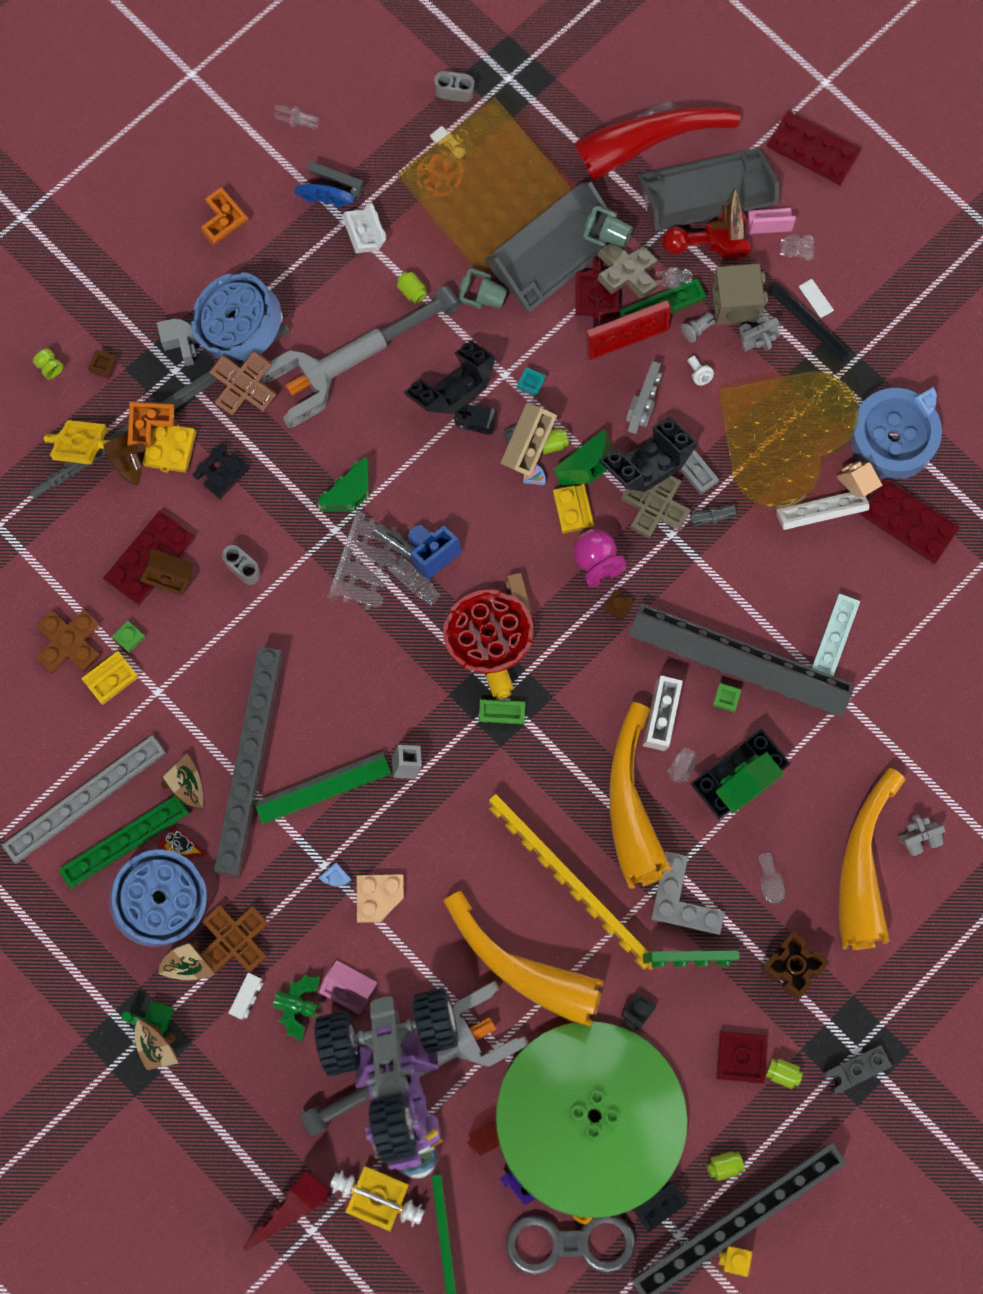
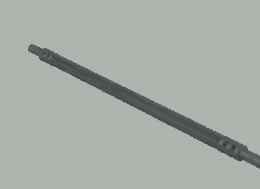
[29,324,290,499]

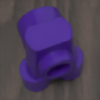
[500,1171,535,1206]

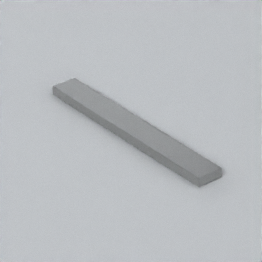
[2,735,167,864]

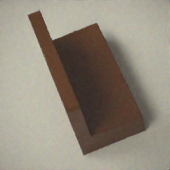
[140,548,193,596]

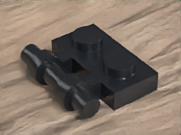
[192,443,250,500]

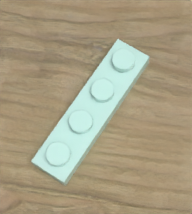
[812,594,860,676]

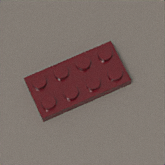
[766,110,862,186]
[860,479,960,565]
[103,510,195,606]

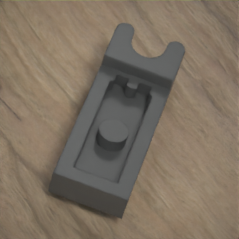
[822,1045,892,1095]

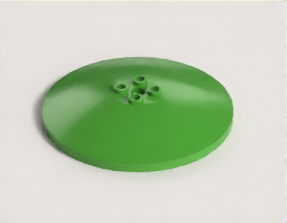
[496,1022,687,1218]

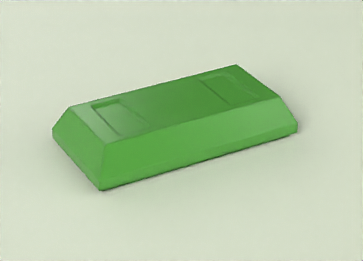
[479,699,525,724]

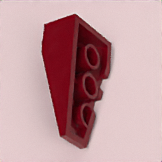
[243,1171,331,1251]

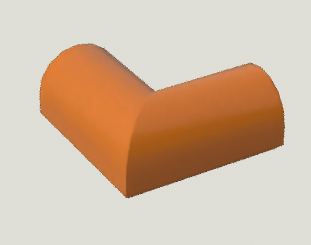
[201,187,248,246]
[128,402,174,449]

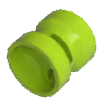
[33,348,64,380]

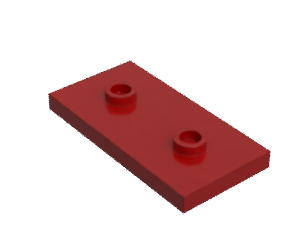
[586,300,670,360]

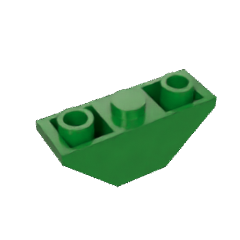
[553,429,611,485]
[317,457,369,512]

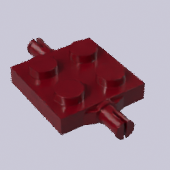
[575,258,619,328]

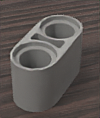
[435,71,474,102]
[222,545,261,585]

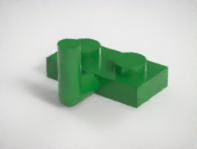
[121,1000,175,1046]

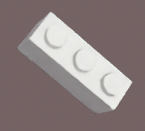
[642,676,683,751]

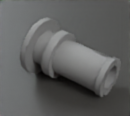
[681,312,715,343]

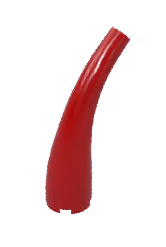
[574,107,741,181]

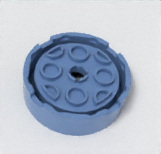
[191,272,281,363]
[849,388,942,479]
[109,850,207,947]

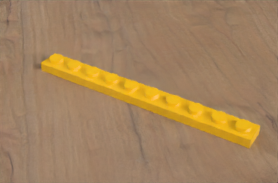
[489,794,653,971]

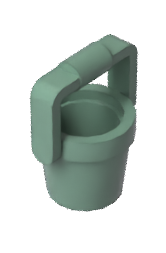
[584,206,633,247]
[459,269,507,309]

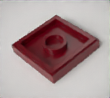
[716,1031,767,1084]

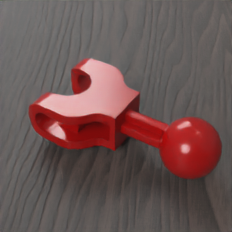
[662,212,752,260]

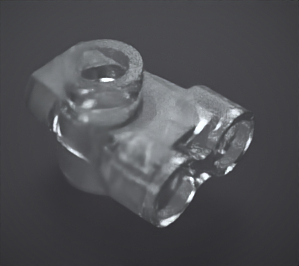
[780,234,814,260]

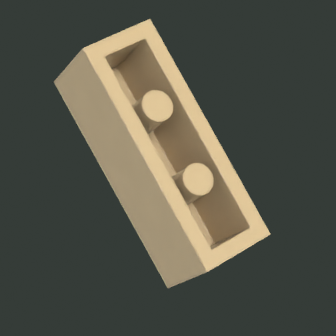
[500,403,557,477]

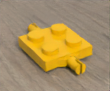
[44,420,111,464]

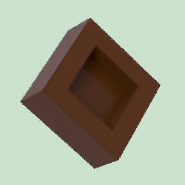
[88,350,117,379]
[603,589,634,621]

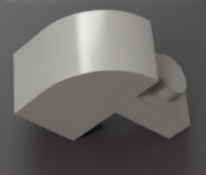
[157,319,198,366]

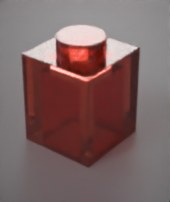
[467,1121,500,1156]

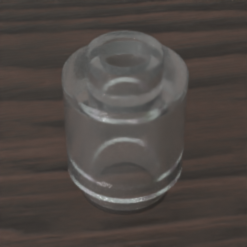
[667,748,698,784]

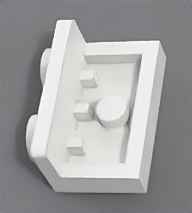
[342,203,386,253]

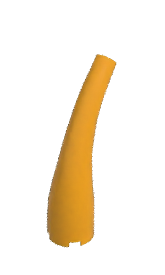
[609,702,671,889]
[838,768,905,950]
[444,891,604,1027]

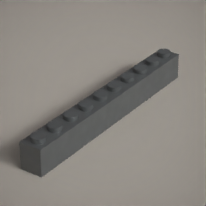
[629,603,855,717]
[214,647,283,878]
[630,1143,847,1294]

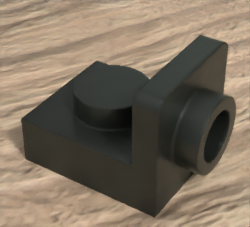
[620,992,657,1030]

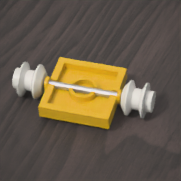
[330,1166,424,1231]

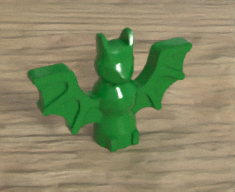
[273,975,322,1042]

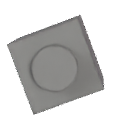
[392,745,422,779]

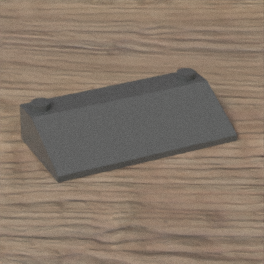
[637,147,779,231]
[485,182,610,312]

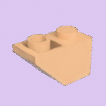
[836,461,882,498]

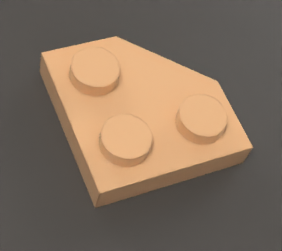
[357,875,404,923]

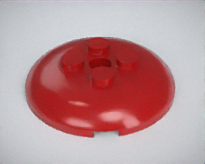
[443,590,534,674]

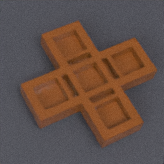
[209,350,276,415]
[35,609,101,674]
[200,905,269,973]

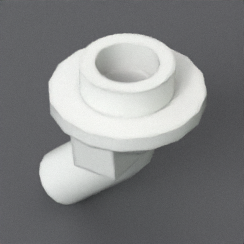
[687,355,714,385]

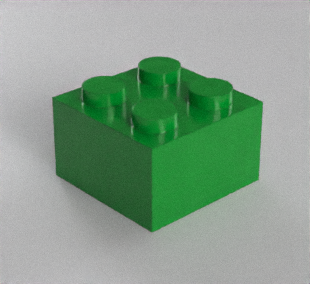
[716,752,784,813]

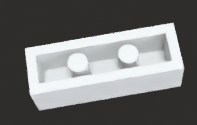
[229,973,264,1020]

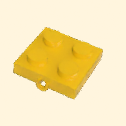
[143,425,196,473]

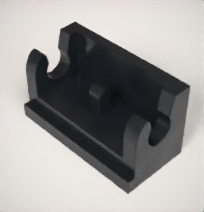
[633,1181,687,1233]

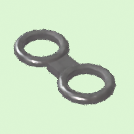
[505,1214,636,1275]

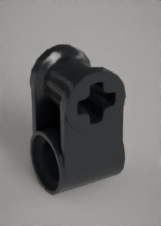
[454,404,498,435]

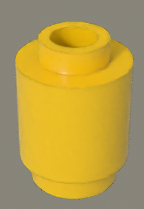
[486,670,514,699]

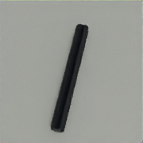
[768,281,851,361]

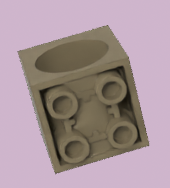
[711,264,768,325]

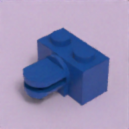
[408,525,462,580]

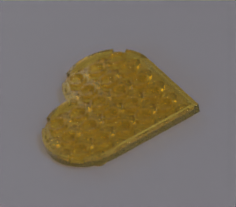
[719,371,859,508]

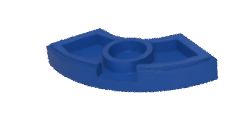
[294,184,354,208]

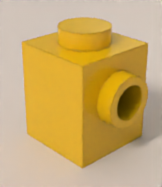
[718,1246,752,1277]

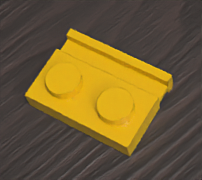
[553,484,594,534]
[81,651,139,705]

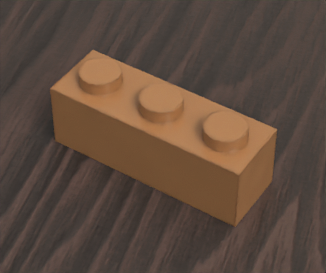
[505,573,531,615]

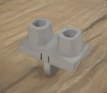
[739,315,780,352]
[898,814,945,856]

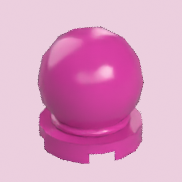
[573,529,627,587]

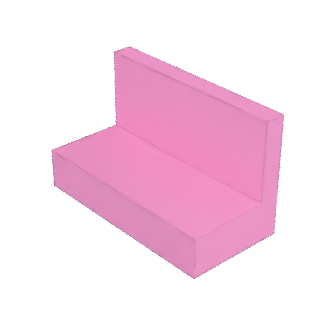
[747,208,796,234]
[319,961,378,1015]

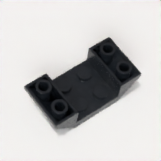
[404,340,496,414]
[599,416,697,492]
[690,728,791,820]

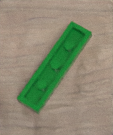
[619,278,706,318]
[643,950,739,968]

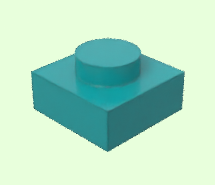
[517,367,546,397]

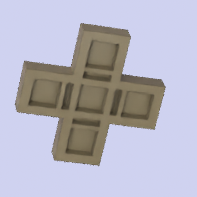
[597,243,658,299]
[621,476,691,539]

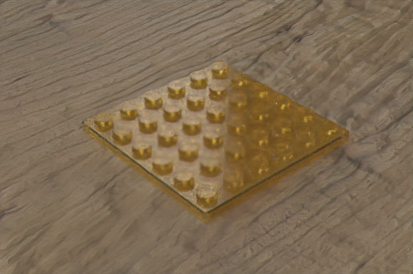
[397,97,572,273]

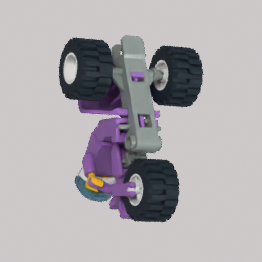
[314,987,458,1178]

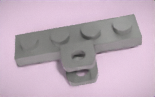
[626,361,662,434]

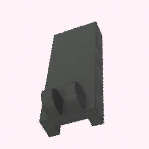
[307,161,366,199]

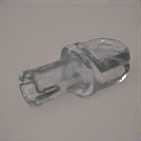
[273,105,319,130]
[655,267,693,289]
[758,853,786,904]

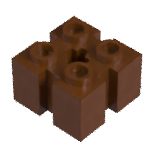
[760,931,830,1001]

